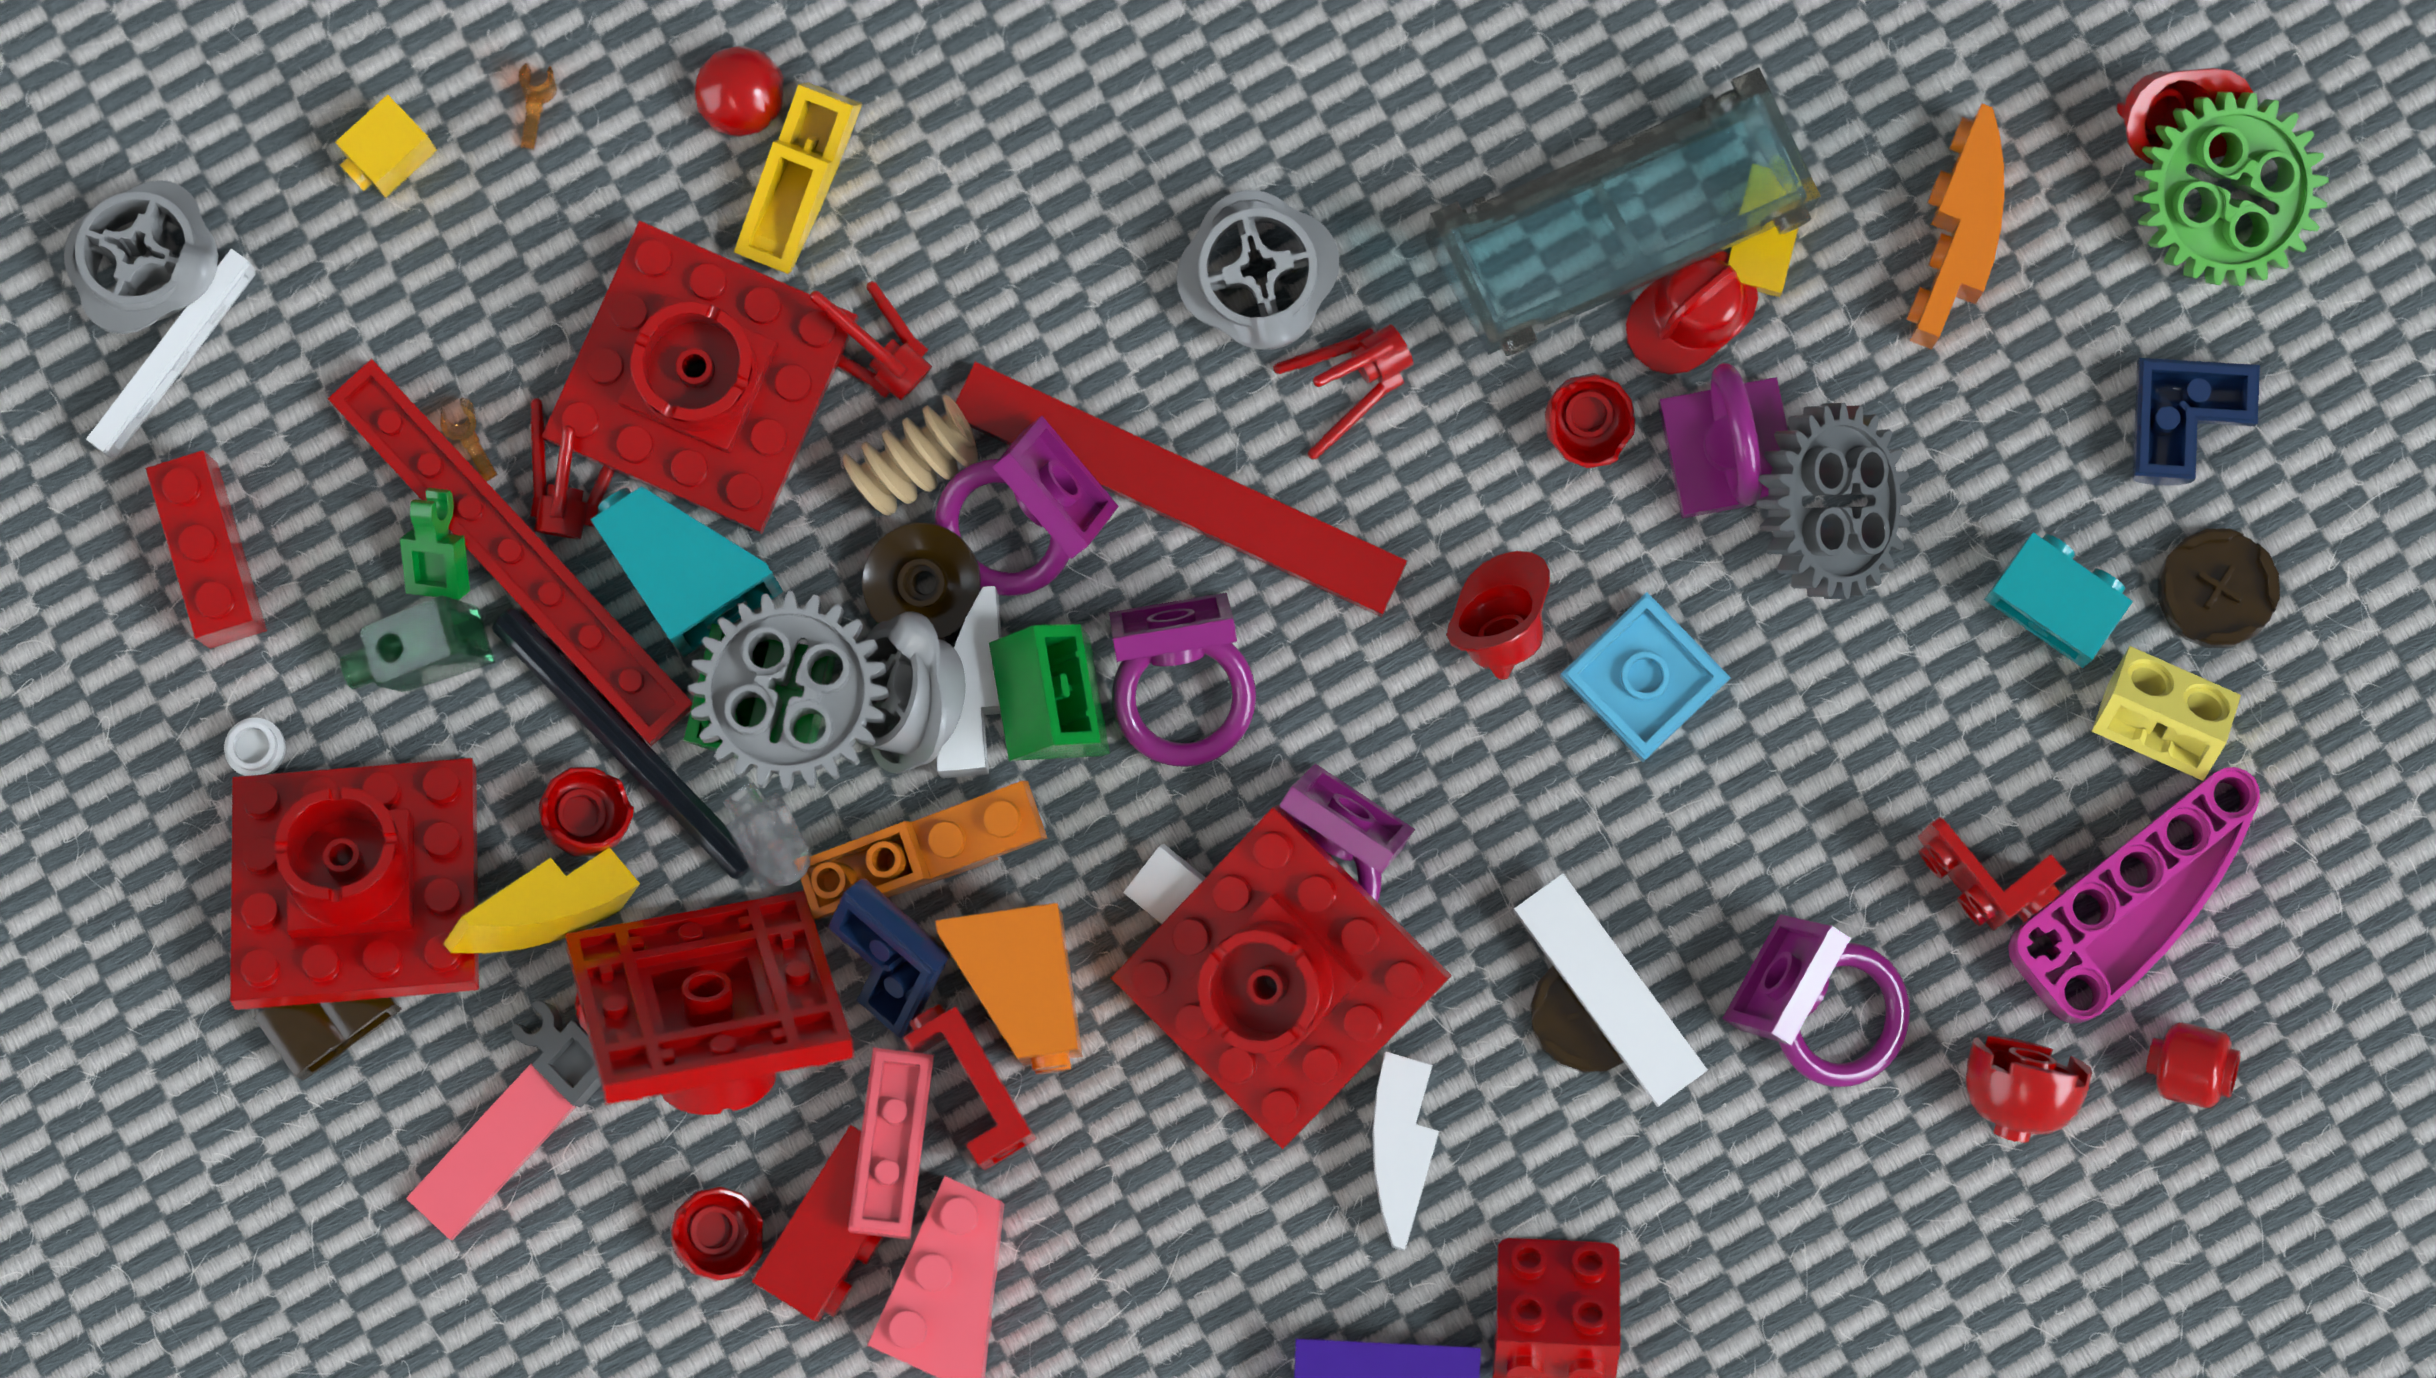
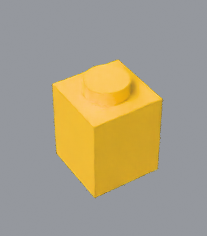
[335,94,437,198]

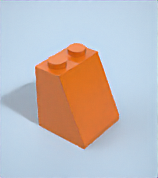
[935,903,1083,1074]

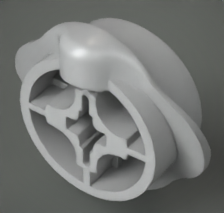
[64,181,218,334]
[1177,190,1339,350]
[857,611,965,774]

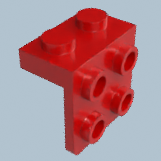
[1918,816,2067,931]
[1493,1238,1621,1378]

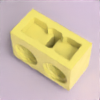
[2092,646,2241,781]

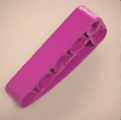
[2008,767,2260,1024]

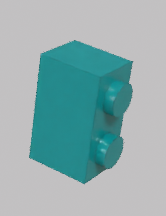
[1984,532,2133,668]

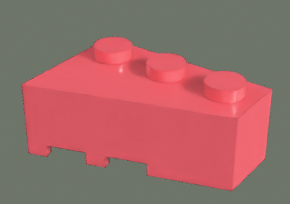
[868,1176,1004,1378]

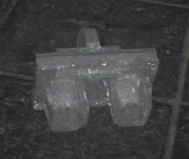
[723,782,812,890]

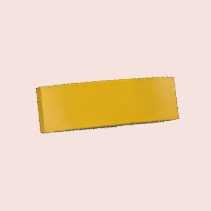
[733,82,862,274]
[443,847,640,953]

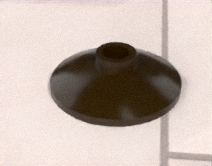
[862,523,981,640]

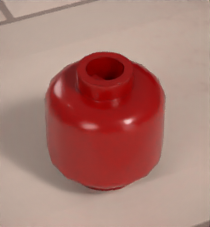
[2146,1022,2241,1108]

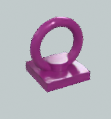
[1658,363,1788,519]
[935,416,1119,596]
[1109,593,1256,767]
[1279,763,1415,902]
[1722,914,1910,1087]

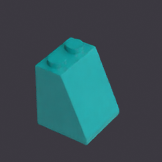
[590,486,784,657]

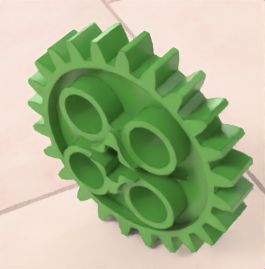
[2133,92,2329,286]

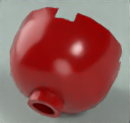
[1965,1036,2092,1143]

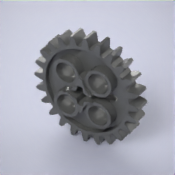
[1757,403,1912,599]

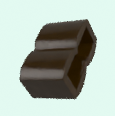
[254,997,402,1080]

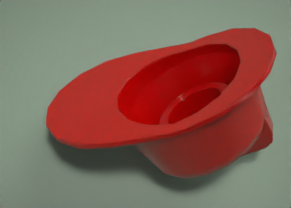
[2117,68,2253,164]
[1626,249,1758,375]
[1446,551,1551,680]

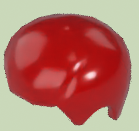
[695,45,784,137]
[1545,373,1635,468]
[539,767,634,857]
[671,1186,764,1282]

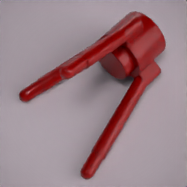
[810,281,932,402]
[1273,324,1413,460]
[530,398,615,539]

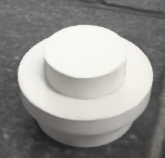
[224,717,286,776]

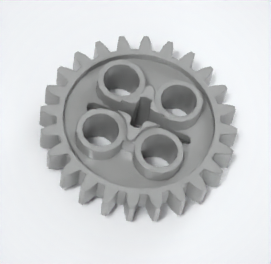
[688,591,889,791]

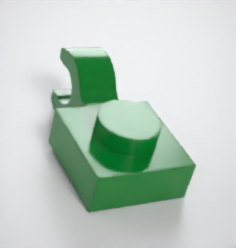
[400,488,470,600]

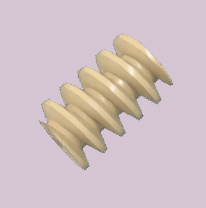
[843,395,978,516]

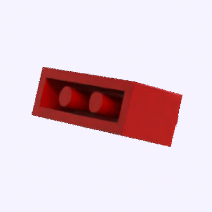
[145,450,267,649]
[752,1125,884,1322]

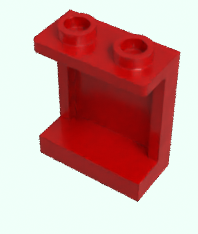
[903,1004,1037,1170]

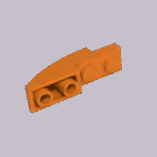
[1906,103,2004,350]
[795,780,1047,919]

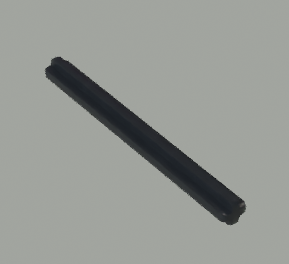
[492,608,756,879]

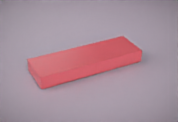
[848,1047,934,1240]
[406,1063,576,1240]

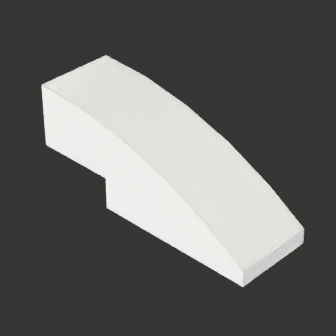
[937,586,1002,778]
[1372,1052,1439,1251]

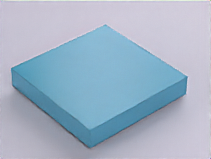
[1560,592,1731,762]

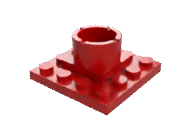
[541,220,859,534]
[230,758,479,1010]
[1111,805,1452,1149]
[565,891,854,1115]

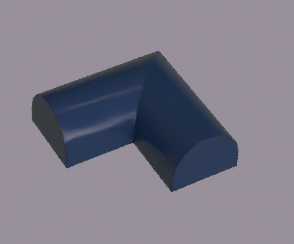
[2133,358,2260,486]
[828,878,949,1039]

